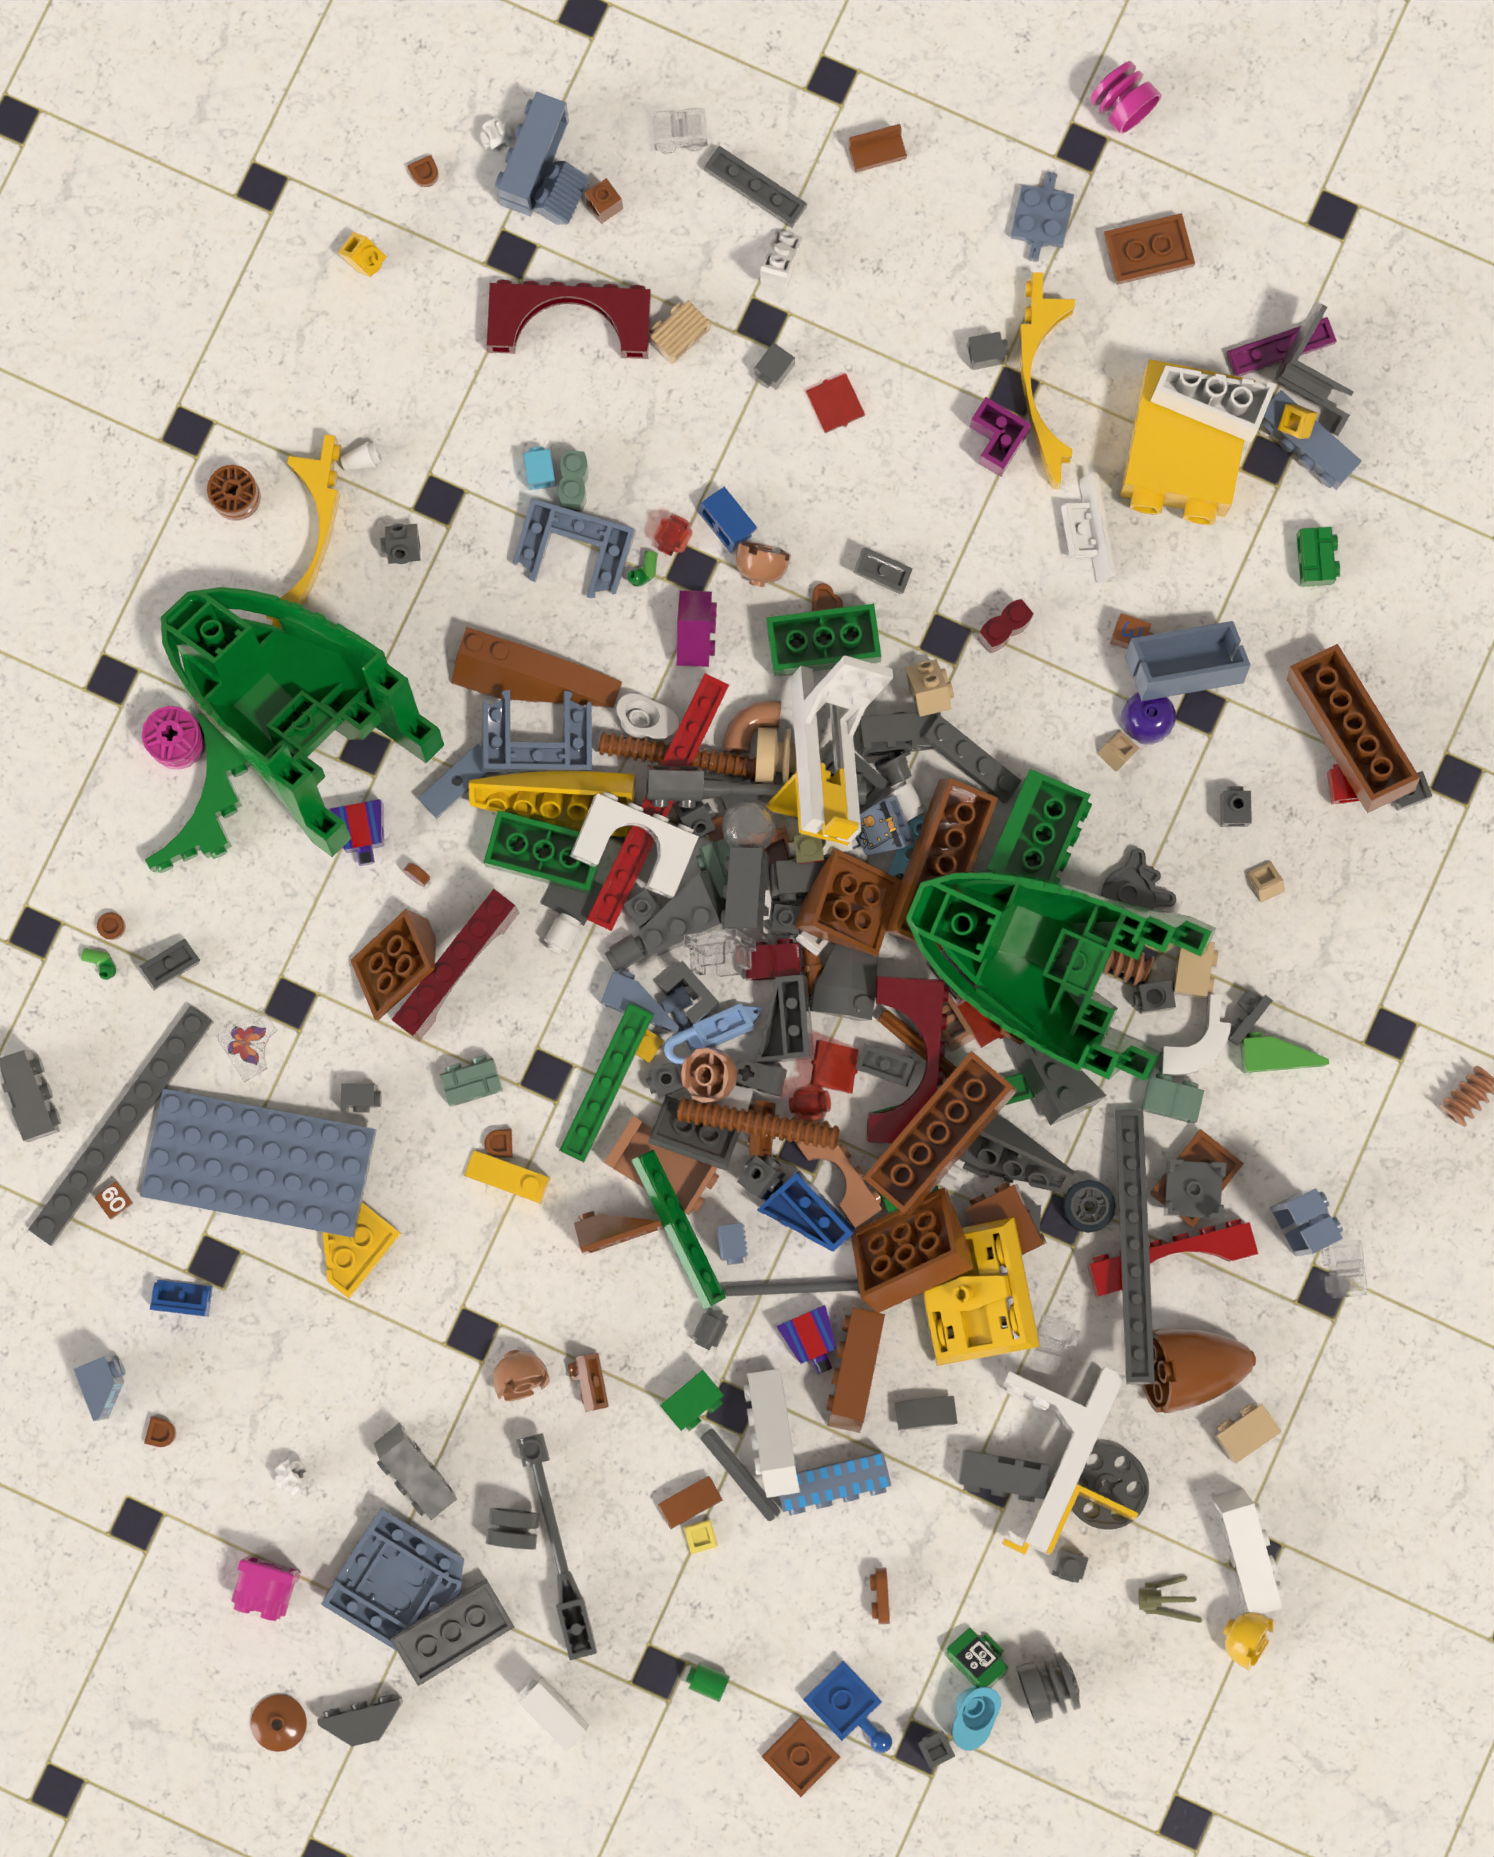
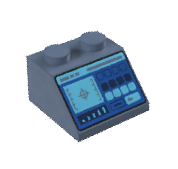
[73,1356,126,1421]

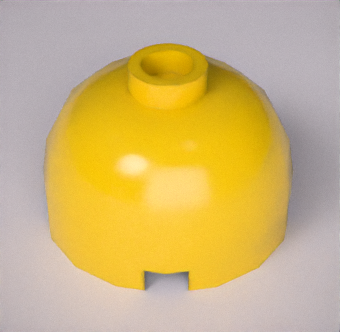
[1223,1612,1275,1670]

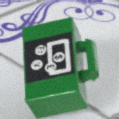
[945,1627,1008,1688]

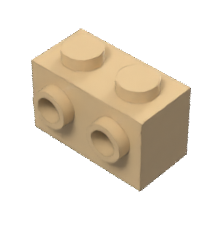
[905,659,954,717]
[1173,942,1218,999]
[1214,1402,1282,1463]

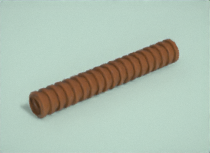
[598,731,757,781]
[677,1097,840,1150]

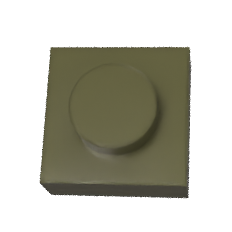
[793,835,825,865]

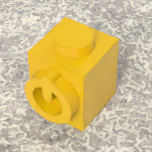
[337,232,387,277]

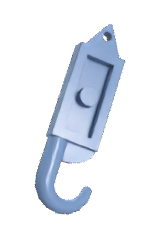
[664,1003,763,1064]

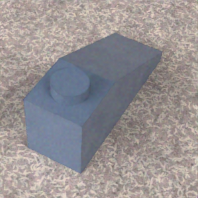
[601,970,680,1034]

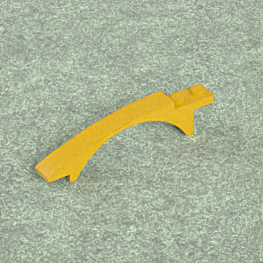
[1019,272,1075,489]
[266,434,341,628]

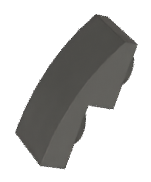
[895,1396,957,1430]

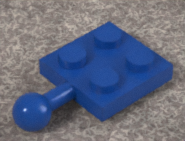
[803,1660,892,1753]

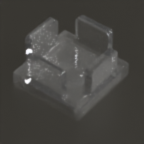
[684,929,756,977]

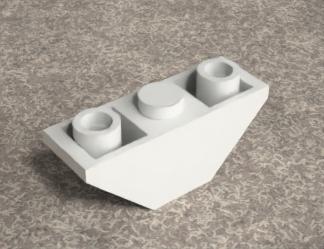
[760,230,802,289]

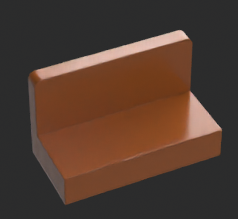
[848,124,907,173]

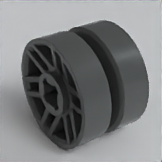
[485,1508,540,1549]

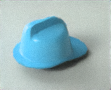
[952,1685,1001,1751]

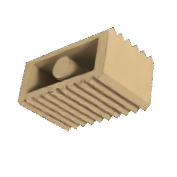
[649,300,711,364]

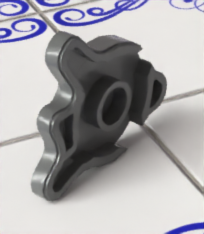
[1101,848,1176,909]

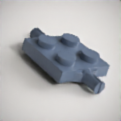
[1011,172,1074,262]

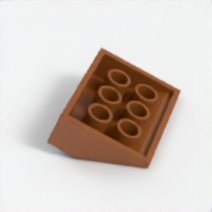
[851,1187,973,1313]

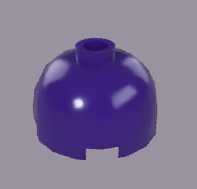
[1121,692,1176,745]

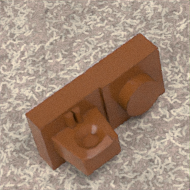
[748,1100,776,1158]
[568,1353,609,1412]

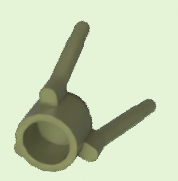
[1138,1575,1202,1623]

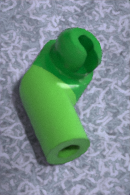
[627,551,658,587]
[81,948,116,980]

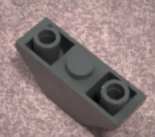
[317,1694,403,1747]

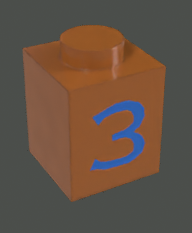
[1110,613,1154,649]

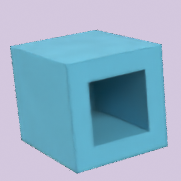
[523,447,556,491]

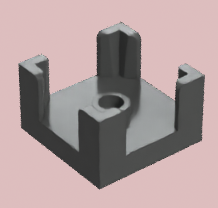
[658,961,719,1025]
[1164,1159,1226,1219]

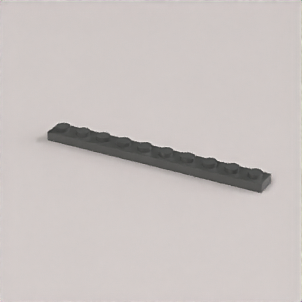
[28,1006,214,1246]
[1115,1110,1155,1384]

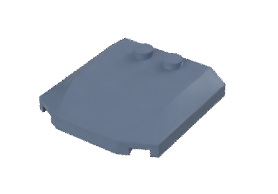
[321,1507,464,1651]

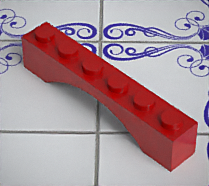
[1087,1218,1259,1297]

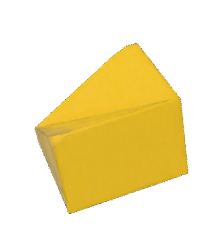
[1277,404,1318,439]

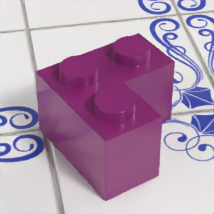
[970,397,1032,477]
[677,590,717,667]

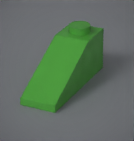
[1240,1032,1329,1073]

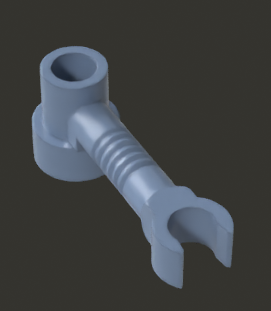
[661,985,696,1054]

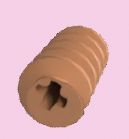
[1103,949,1154,987]
[1439,1066,1494,1127]

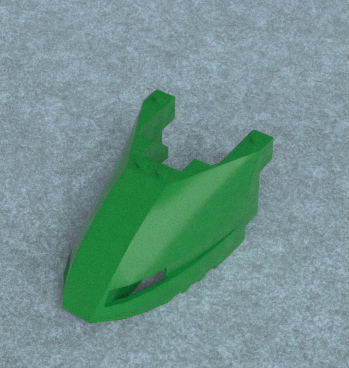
[161,587,444,857]
[906,871,1216,1081]

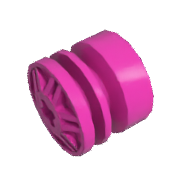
[1090,61,1162,134]
[142,706,205,770]

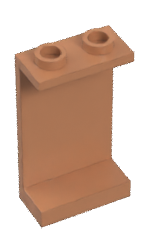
[604,1116,719,1215]

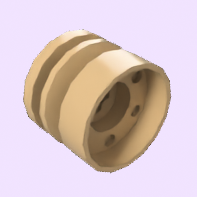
[755,728,797,784]

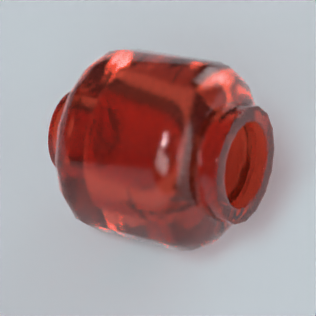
[653,513,693,556]
[789,1084,831,1122]

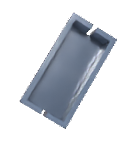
[495,91,569,217]
[1125,621,1251,701]
[1270,1188,1343,1256]

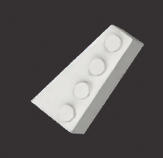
[1151,366,1277,442]
[743,1368,800,1498]
[1211,1488,1284,1614]

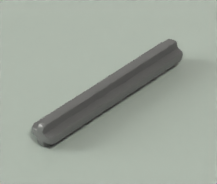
[701,1428,781,1522]

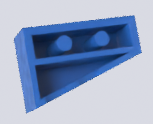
[757,1170,856,1252]

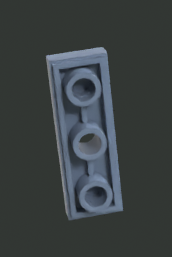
[418,744,488,819]

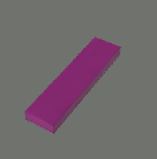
[1226,317,1337,377]

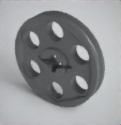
[1071,1445,1149,1530]

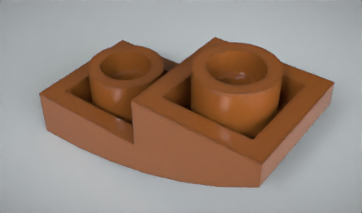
[657,1476,723,1530]

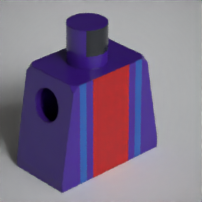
[330,799,384,866]
[777,1305,836,1375]

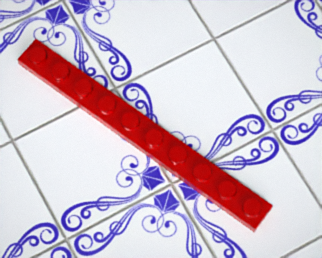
[587,673,729,931]

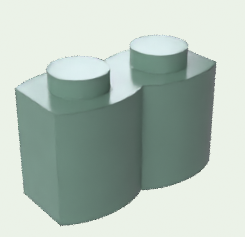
[558,450,589,512]
[1141,1074,1204,1124]

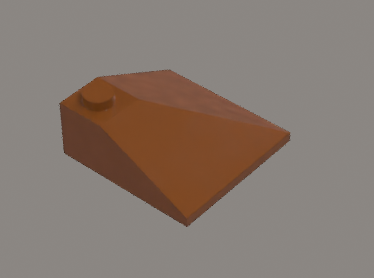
[795,849,902,956]
[350,909,436,1021]
[574,1211,664,1255]

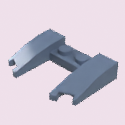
[513,498,636,598]
[481,690,592,772]

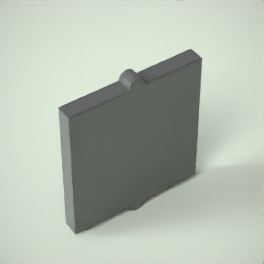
[542,881,603,926]

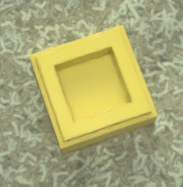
[684,1519,718,1554]

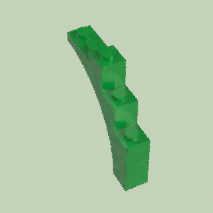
[145,713,251,873]

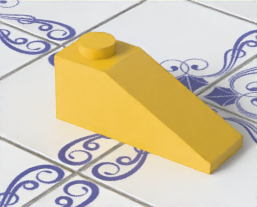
[464,1150,551,1204]

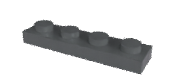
[704,146,807,228]
[921,715,1022,803]

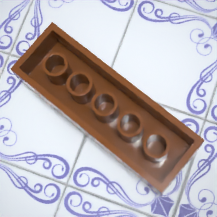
[1287,644,1420,813]
[886,778,998,951]
[863,1051,1018,1217]

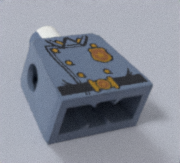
[851,796,915,855]

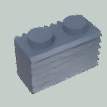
[533,161,590,225]
[717,1223,748,1265]

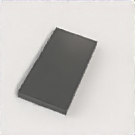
[390,1578,515,1686]

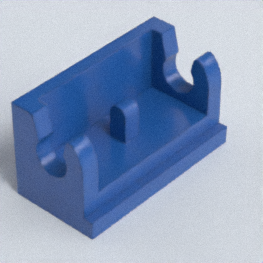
[698,486,757,553]
[150,1280,213,1317]

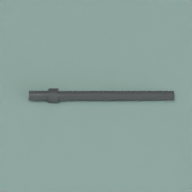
[725,1278,860,1297]

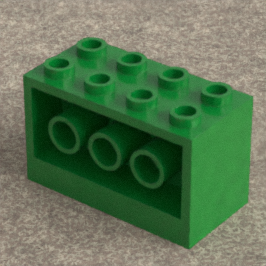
[986,769,1092,883]

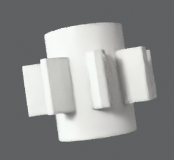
[479,118,514,152]
[938,1159,968,1191]
[274,1458,309,1495]

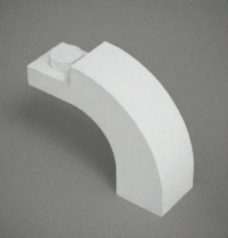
[1160,994,1231,1076]

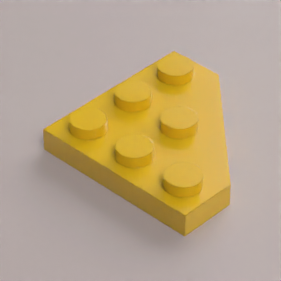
[322,1202,402,1299]

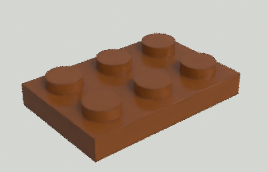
[1103,213,1195,285]
[1149,1129,1244,1228]

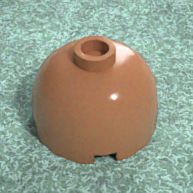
[736,541,791,587]
[681,1047,738,1103]
[493,1350,550,1401]

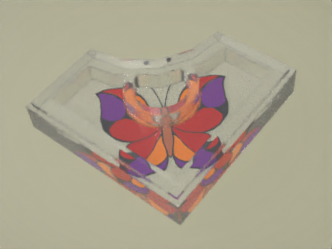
[215,1007,278,1082]

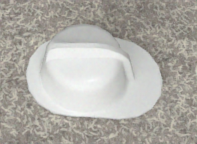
[616,693,679,739]

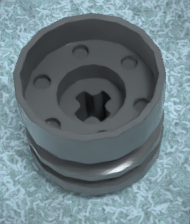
[1016,1651,1081,1723]

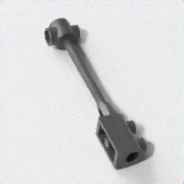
[646,765,867,808]
[516,1433,598,1660]

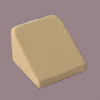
[1098,730,1139,771]
[1247,861,1285,902]

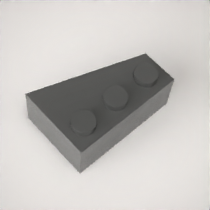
[721,848,769,942]

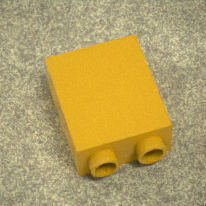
[1119,359,1256,525]

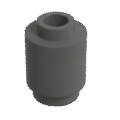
[605,934,646,971]
[692,1307,729,1351]

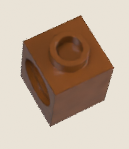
[585,178,623,224]

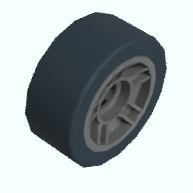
[1062,1180,1116,1233]

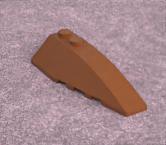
[451,627,622,708]

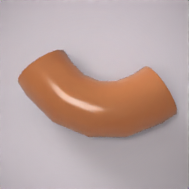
[722,700,781,753]

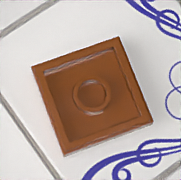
[761,1716,840,1797]

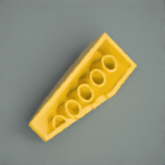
[469,771,636,837]

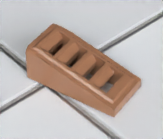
[941,994,975,1051]

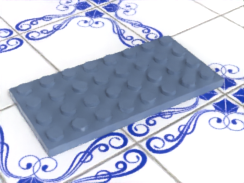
[140,1089,377,1238]

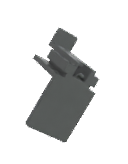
[1274,302,1354,436]

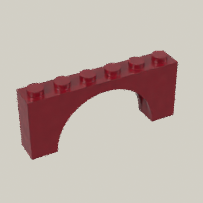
[487,280,651,359]
[391,889,520,1042]
[866,976,949,1143]

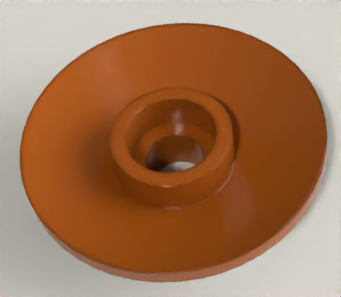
[251,1695,307,1752]

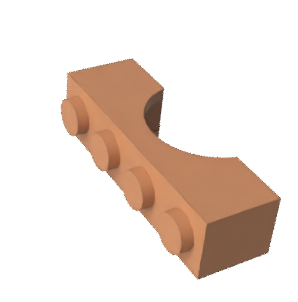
[793,1119,883,1229]

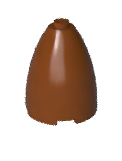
[1142,1328,1256,1413]

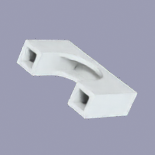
[570,792,699,899]

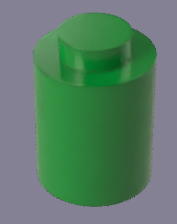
[686,1663,730,1702]

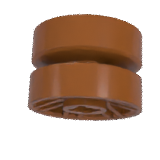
[207,465,261,521]

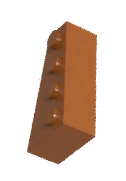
[826,1307,885,1433]

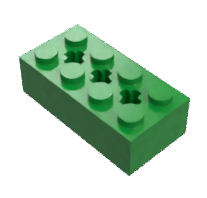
[766,603,882,677]
[483,810,600,895]

